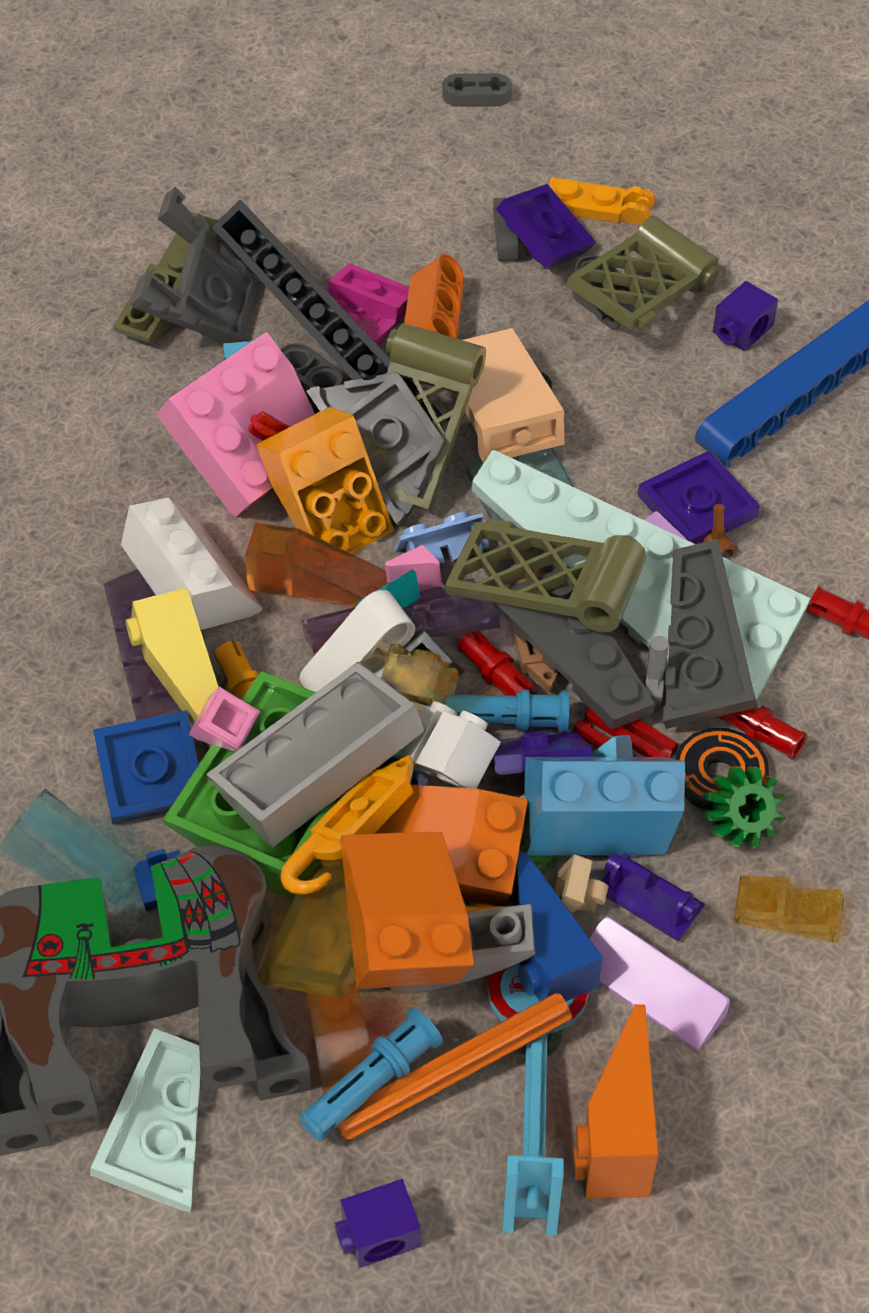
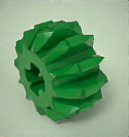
[702,766,787,848]

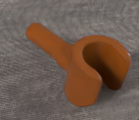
[702,504,736,556]

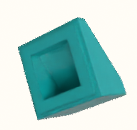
[356,569,420,609]

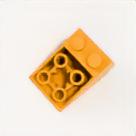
[256,407,394,570]

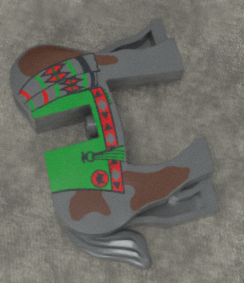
[0,845,312,1156]

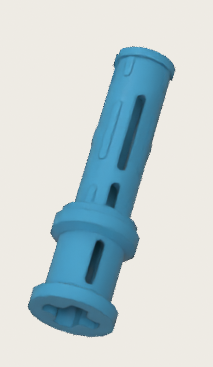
[427,690,569,733]
[298,1007,443,1142]

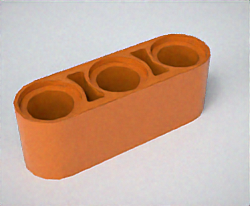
[404,254,464,339]

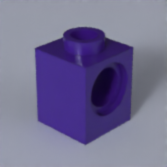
[713,281,778,351]
[334,1179,421,1268]

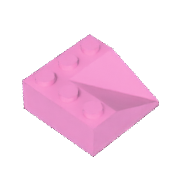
[156,332,315,517]

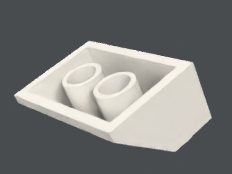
[121,497,263,630]

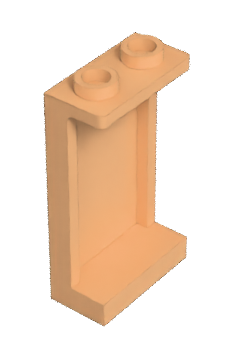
[454,328,565,463]

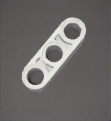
[299,590,415,692]

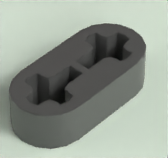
[442,73,512,107]
[493,198,518,261]

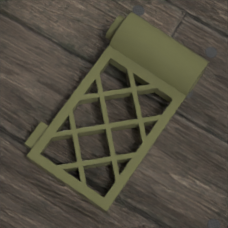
[565,215,720,330]
[363,323,486,511]
[445,519,647,632]

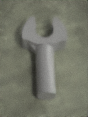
[645,636,669,706]

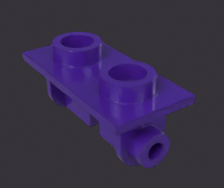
[601,852,705,941]

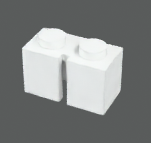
[393,701,501,789]

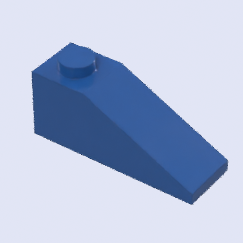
[513,851,603,1002]

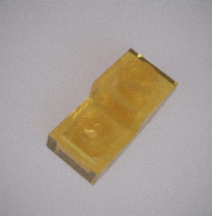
[734,876,844,942]

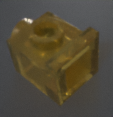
[381,642,458,705]

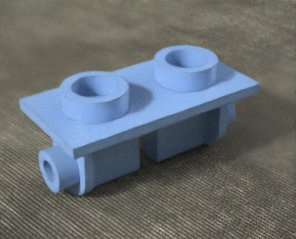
[394,512,489,566]

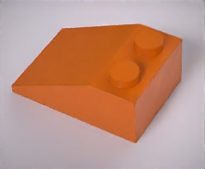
[374,785,528,907]
[340,831,474,989]
[573,1004,658,1198]

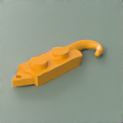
[280,755,414,895]

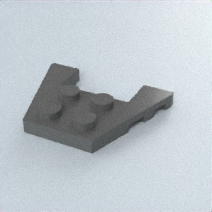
[130,187,259,343]

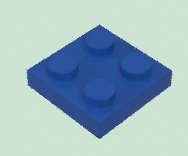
[93,710,199,824]

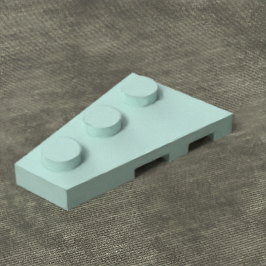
[90,1028,201,1213]

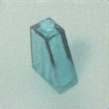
[0,788,138,906]

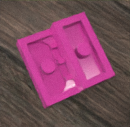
[328,263,409,347]

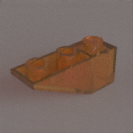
[245,522,387,606]

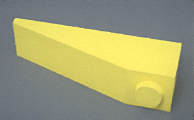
[126,588,218,749]

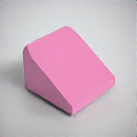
[384,545,444,597]
[189,687,260,752]

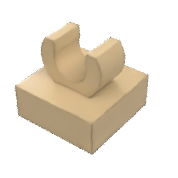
[552,854,608,915]

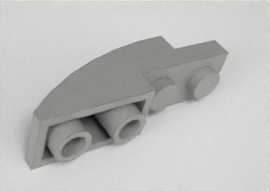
[335,904,535,994]

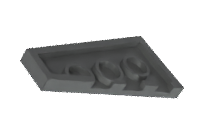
[663,539,758,729]
[487,565,655,730]

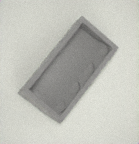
[206,662,424,848]

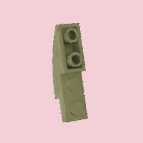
[113,211,222,343]

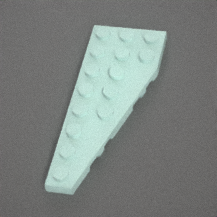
[472,450,811,702]

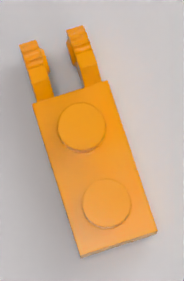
[549,177,656,225]

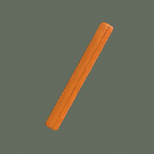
[337,993,572,1141]

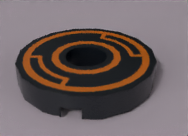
[675,728,769,811]

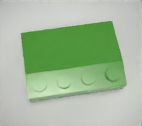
[163,671,382,903]

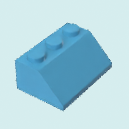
[524,757,685,856]

